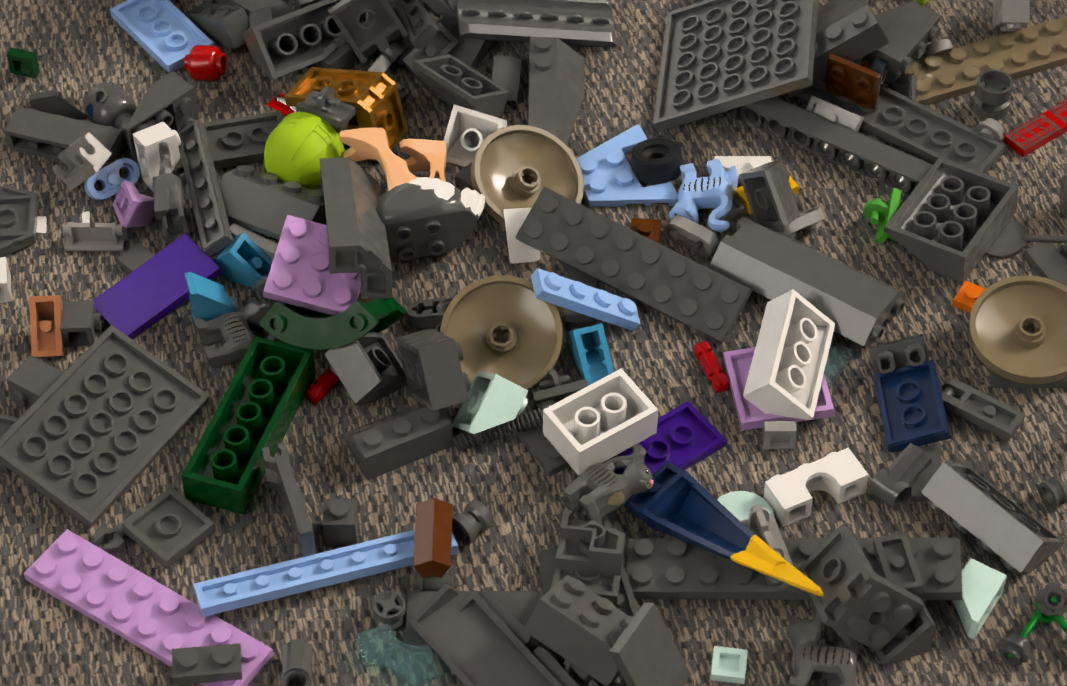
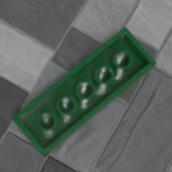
[181,336,316,515]

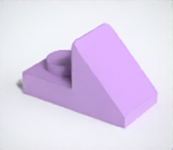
[113,179,155,228]

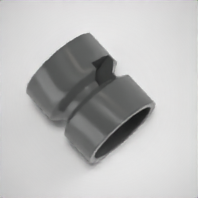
[972,69,1014,120]

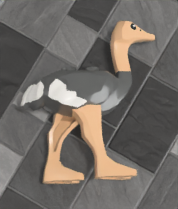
[339,128,485,304]

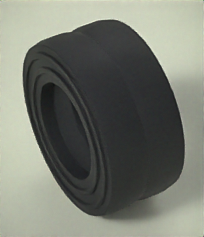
[631,138,683,184]

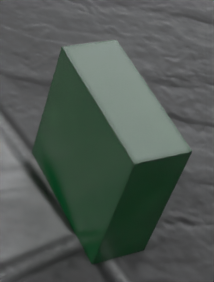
[6,48,40,79]

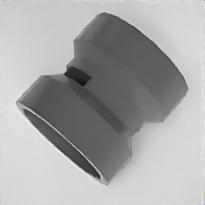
[452,500,494,545]

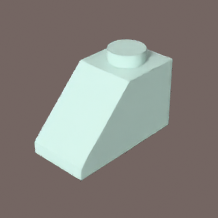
[953,558,1007,640]

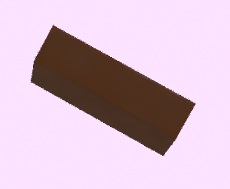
[413,498,453,578]

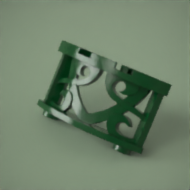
[259,297,407,350]

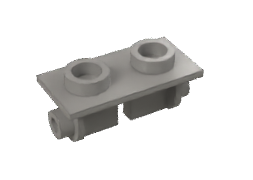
[63,222,126,251]
[741,504,793,574]

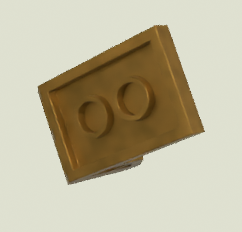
[284,67,408,161]

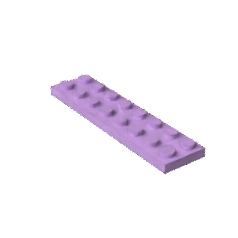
[24,529,273,686]

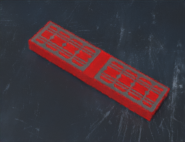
[1003,99,1067,157]

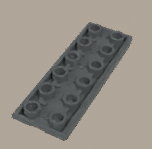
[456,0,617,47]

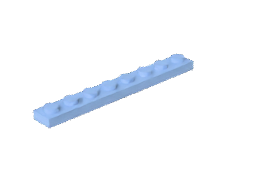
[193,530,458,617]

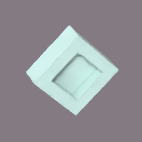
[710,646,748,684]

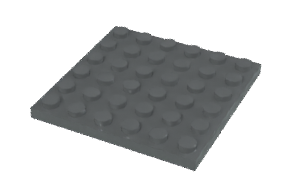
[653,0,818,131]

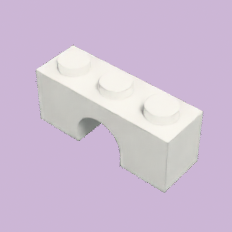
[763,448,868,527]

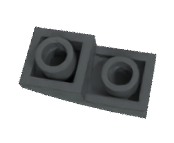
[491,54,521,106]

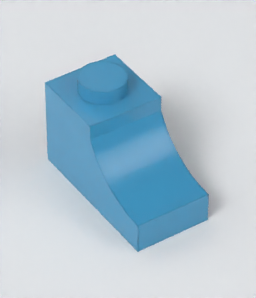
[566,323,614,386]

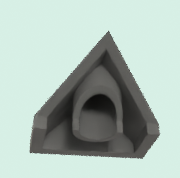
[29,90,88,120]

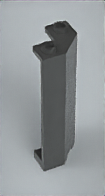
[320,157,392,299]
[708,216,906,346]

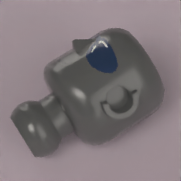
[83,82,137,142]

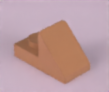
[29,295,64,358]

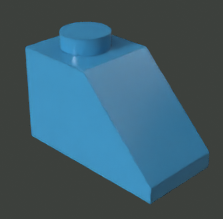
[212,232,273,291]
[185,272,236,332]

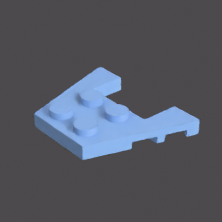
[576,124,679,207]

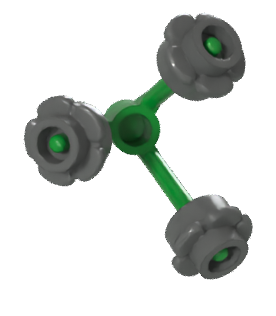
[998,583,1067,665]

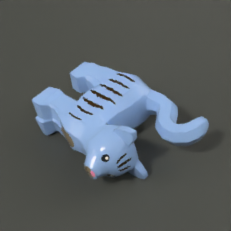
[669,159,739,232]

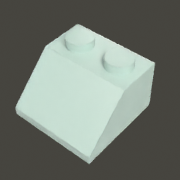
[452,370,528,434]

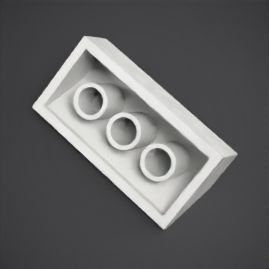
[743,289,835,420]

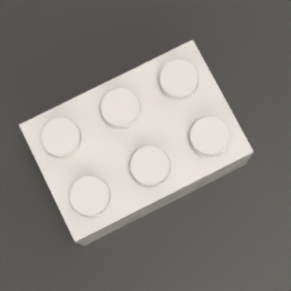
[543,369,658,476]

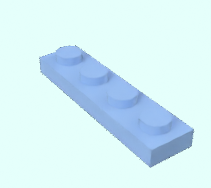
[531,268,641,330]

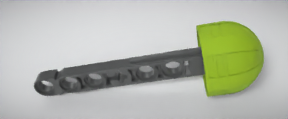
[264,40,403,190]

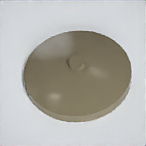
[471,125,584,226]
[440,275,563,391]
[968,276,1067,384]

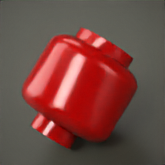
[184,45,227,82]

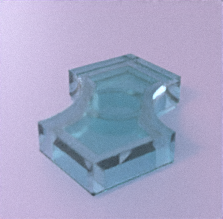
[356,624,439,686]

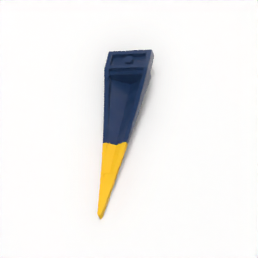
[623,461,824,597]

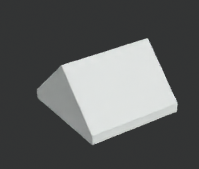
[443,105,507,167]

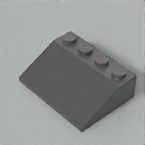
[787,0,889,98]
[884,157,1018,283]

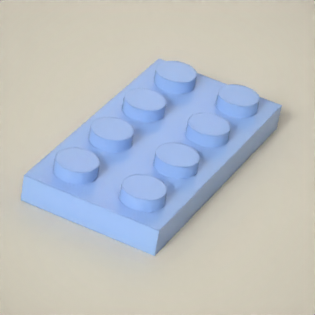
[110,0,214,73]

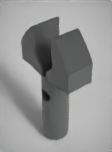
[94,508,142,555]

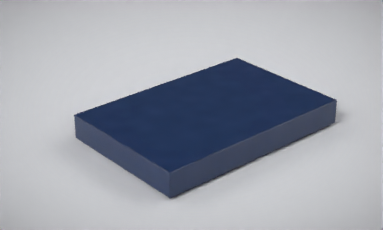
[873,360,951,452]

